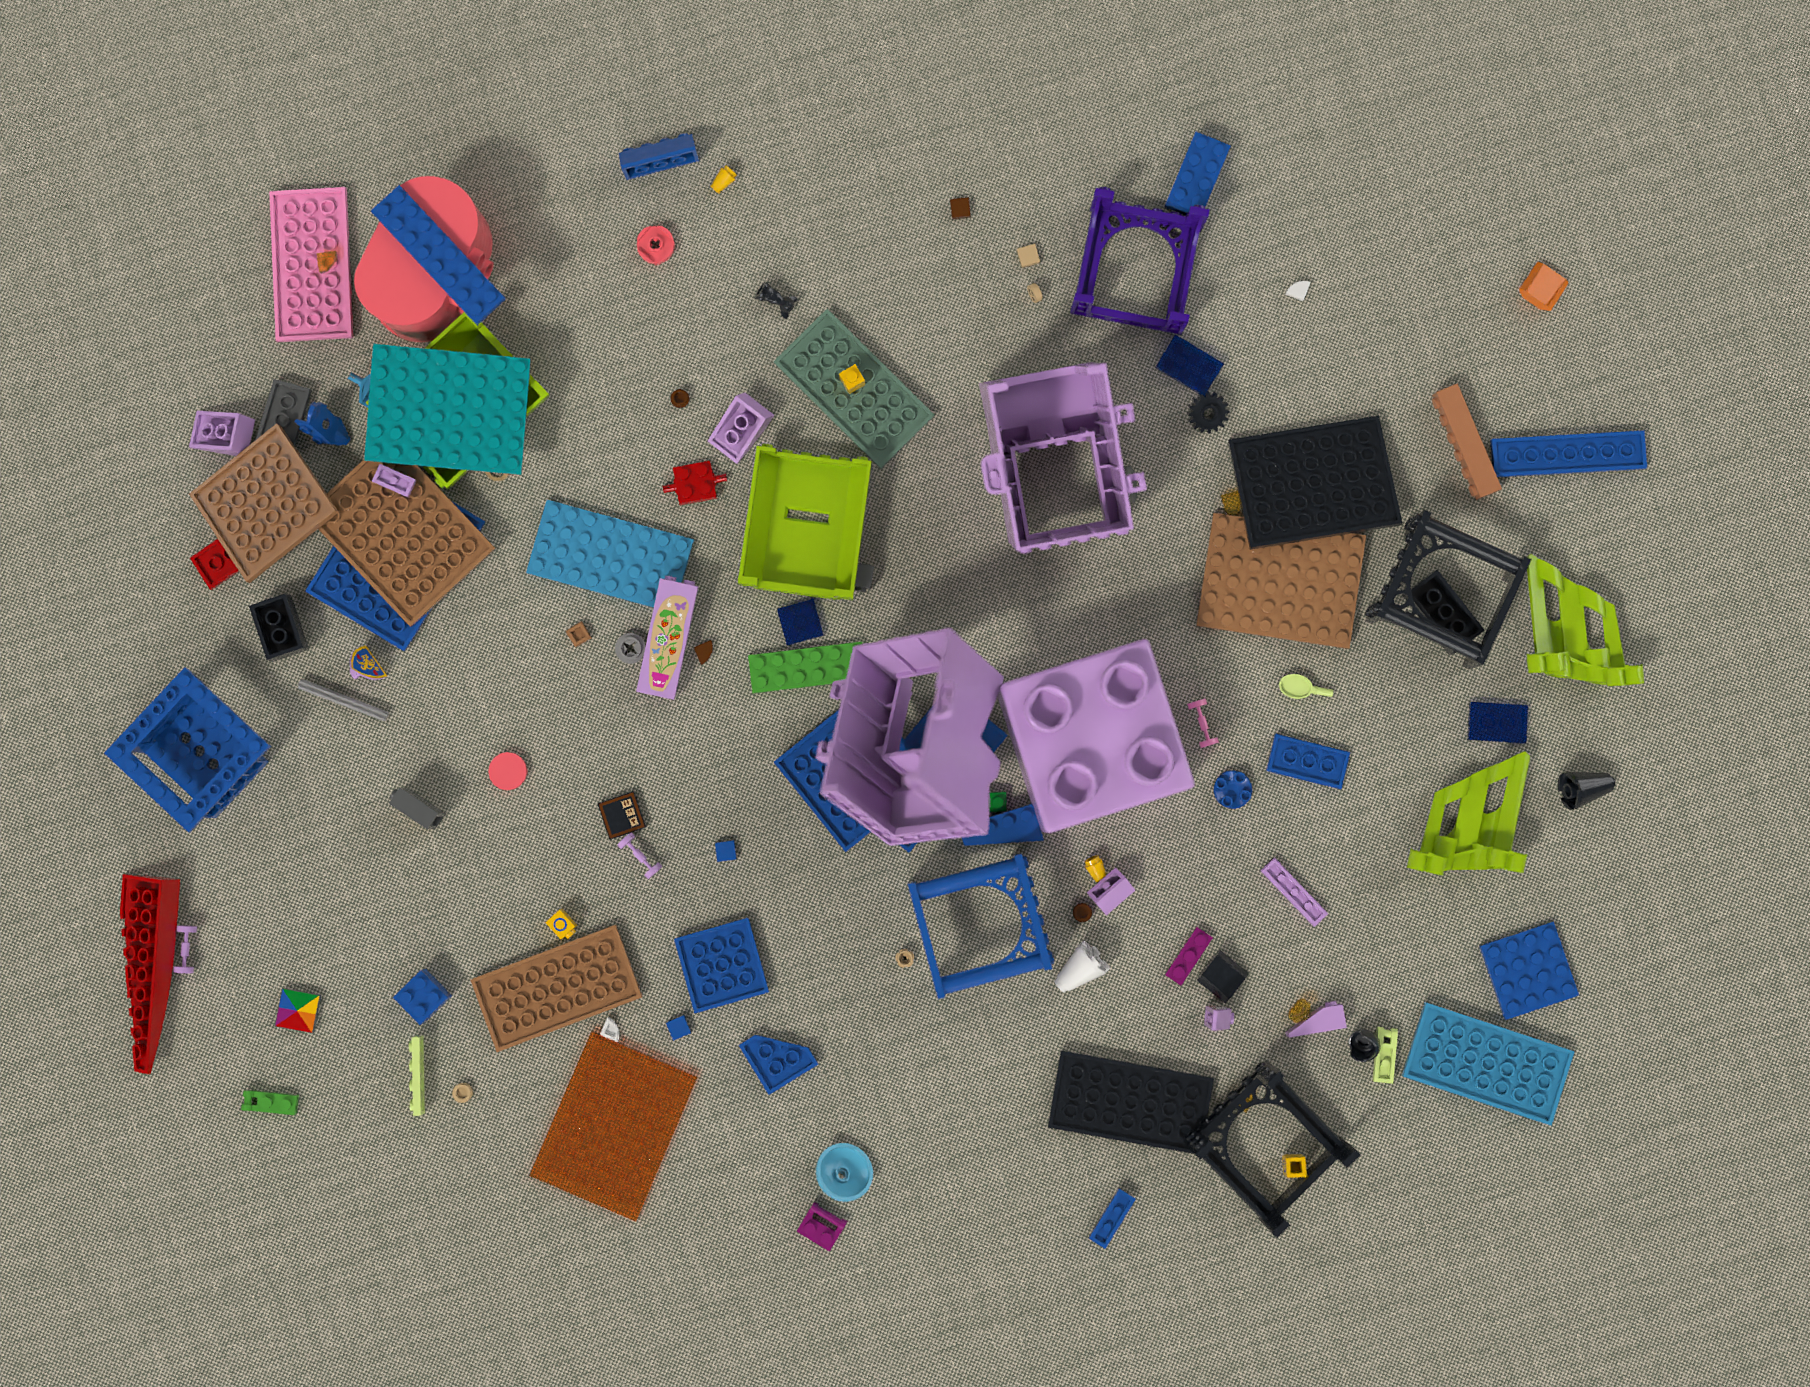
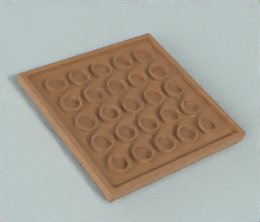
[189,423,339,583]

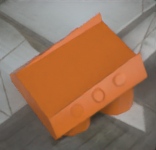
[1519,262,1569,311]

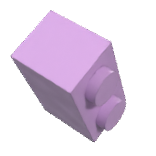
[1087,868,1135,915]

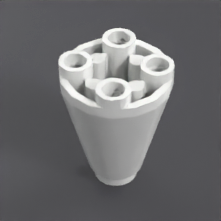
[1054,941,1110,993]

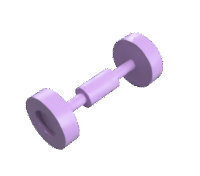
[617,832,662,879]
[173,925,197,973]

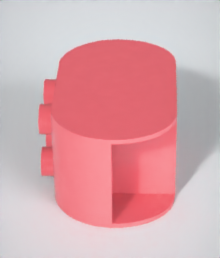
[354,176,494,342]

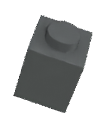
[855,563,874,593]

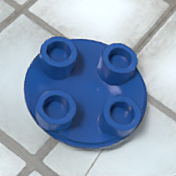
[1214,770,1252,809]

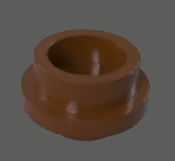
[670,389,690,408]

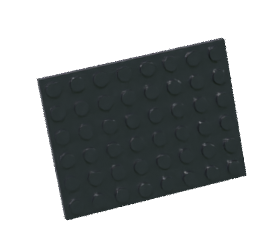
[1228,415,1403,550]

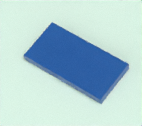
[1266,734,1350,790]

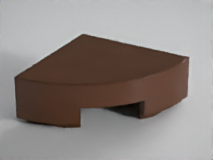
[693,640,713,665]

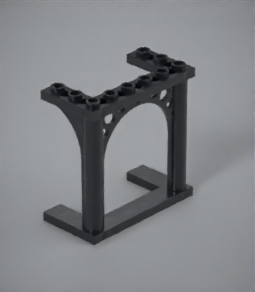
[1364,510,1532,669]
[1184,1060,1361,1239]

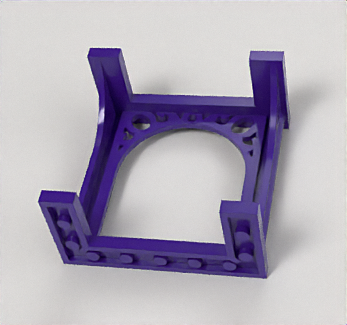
[1070,187,1210,335]

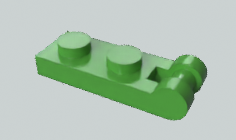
[241,1090,299,1115]

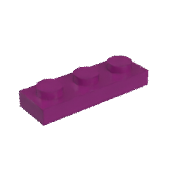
[1164,927,1213,986]

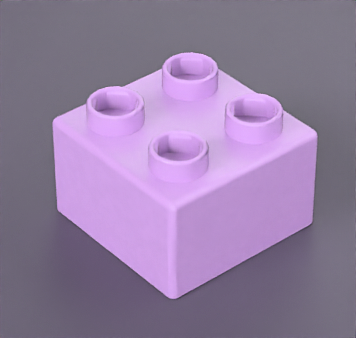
[997,639,1195,833]

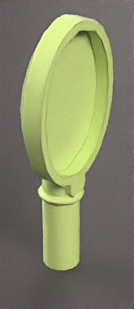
[1279,674,1333,699]

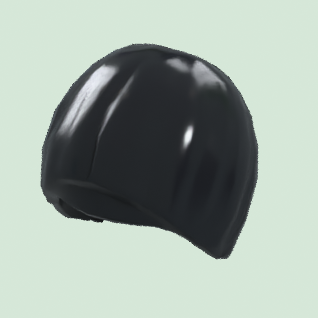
[1349,1029,1381,1062]

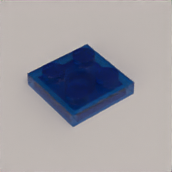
[777,599,824,646]

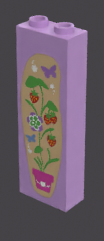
[636,575,699,700]

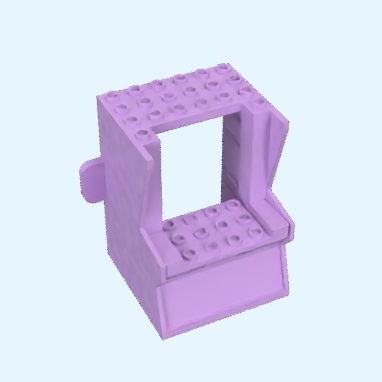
[979,362,1147,554]
[816,628,1004,846]

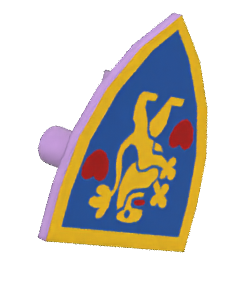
[350,645,387,680]

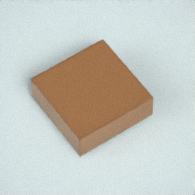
[565,621,592,648]

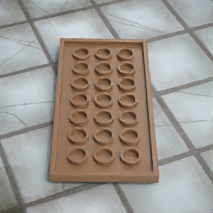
[470,925,643,1052]

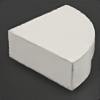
[1285,281,1310,301]
[600,1017,620,1043]

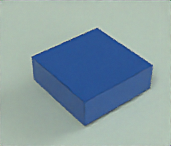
[715,841,737,862]
[666,1015,692,1041]

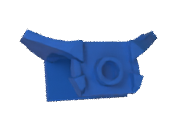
[294,402,350,446]

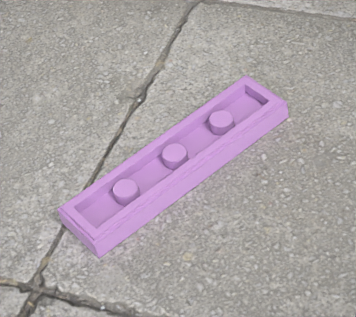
[1260,858,1328,927]

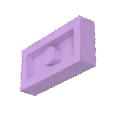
[372,464,417,498]

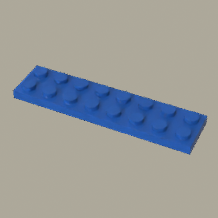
[371,185,506,326]
[1490,430,1647,478]

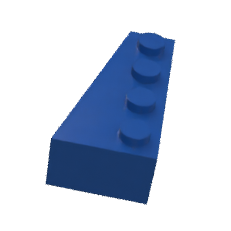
[961,804,1044,846]

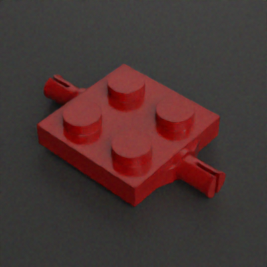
[662,461,728,506]

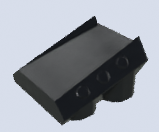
[1197,950,1249,1003]

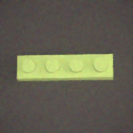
[409,1035,425,1116]

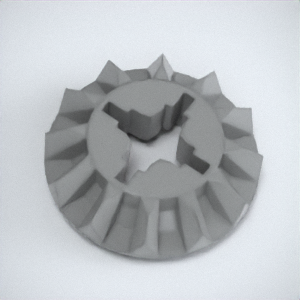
[615,633,645,664]

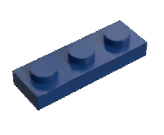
[1088,1188,1136,1249]

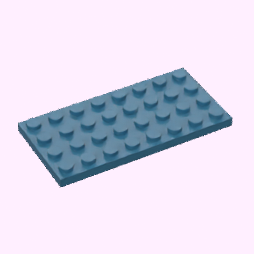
[526,500,694,608]
[1402,1002,1575,1126]

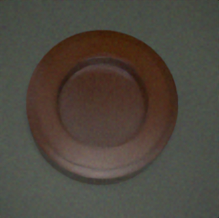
[1072,903,1092,922]

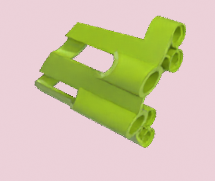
[1407,751,1531,876]

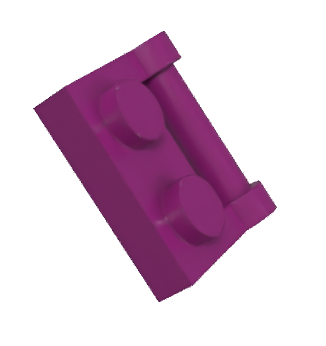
[796,1201,848,1252]

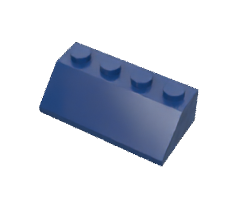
[619,133,699,180]

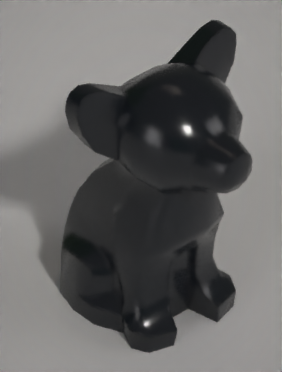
[754,282,798,319]

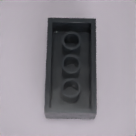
[1402,570,1485,655]

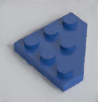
[739,1034,819,1095]

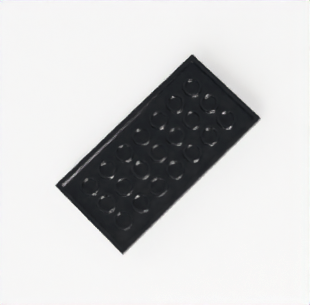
[1047,1050,1214,1154]

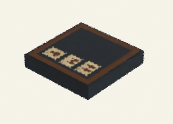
[597,791,647,840]

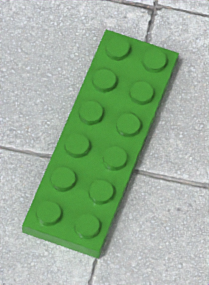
[748,642,862,694]

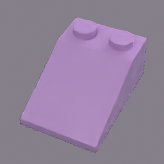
[708,392,774,464]
[189,411,255,456]

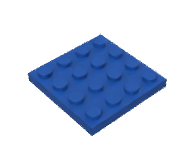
[674,917,769,1014]
[1479,921,1579,1020]

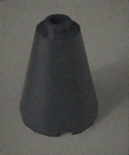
[1557,771,1616,810]

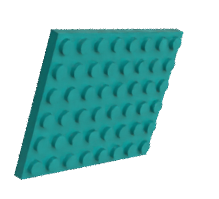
[364,344,531,475]

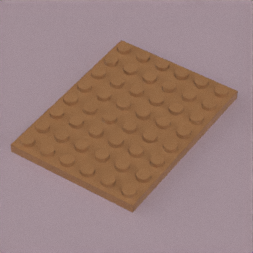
[318,460,496,627]
[1196,513,1366,649]

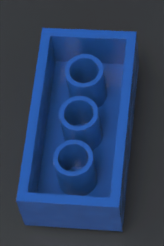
[1164,132,1231,216]

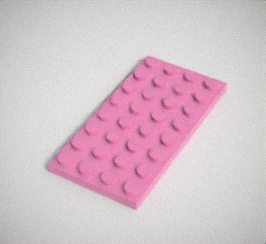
[269,187,353,342]

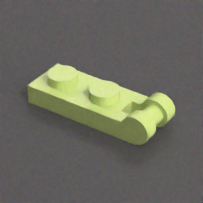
[1372,1027,1398,1084]

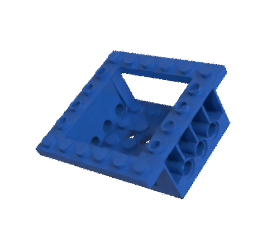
[104,667,271,832]

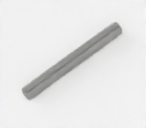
[298,679,389,721]

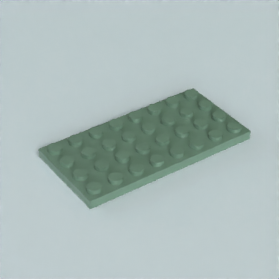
[773,309,935,469]

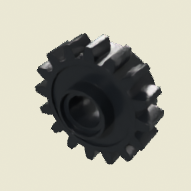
[1187,391,1230,434]

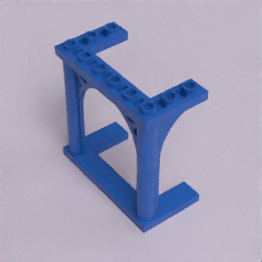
[908,853,1055,999]

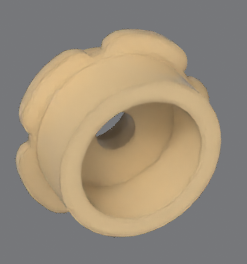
[895,949,914,968]

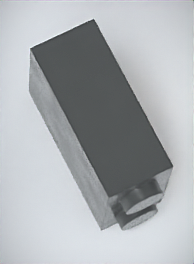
[389,787,446,829]

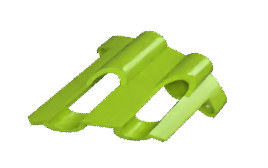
[1526,554,1645,687]

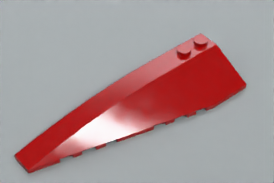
[120,874,180,1074]

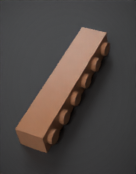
[1432,383,1502,500]

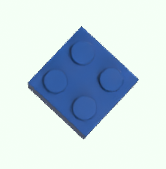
[393,969,452,1025]

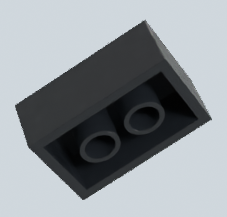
[249,593,309,662]

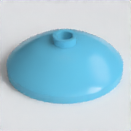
[816,1143,873,1202]

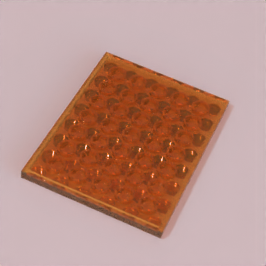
[529,1031,698,1222]

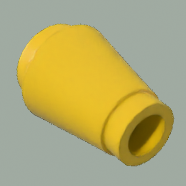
[710,165,737,194]
[1084,855,1106,883]

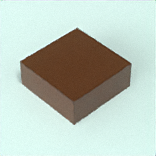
[950,197,971,220]

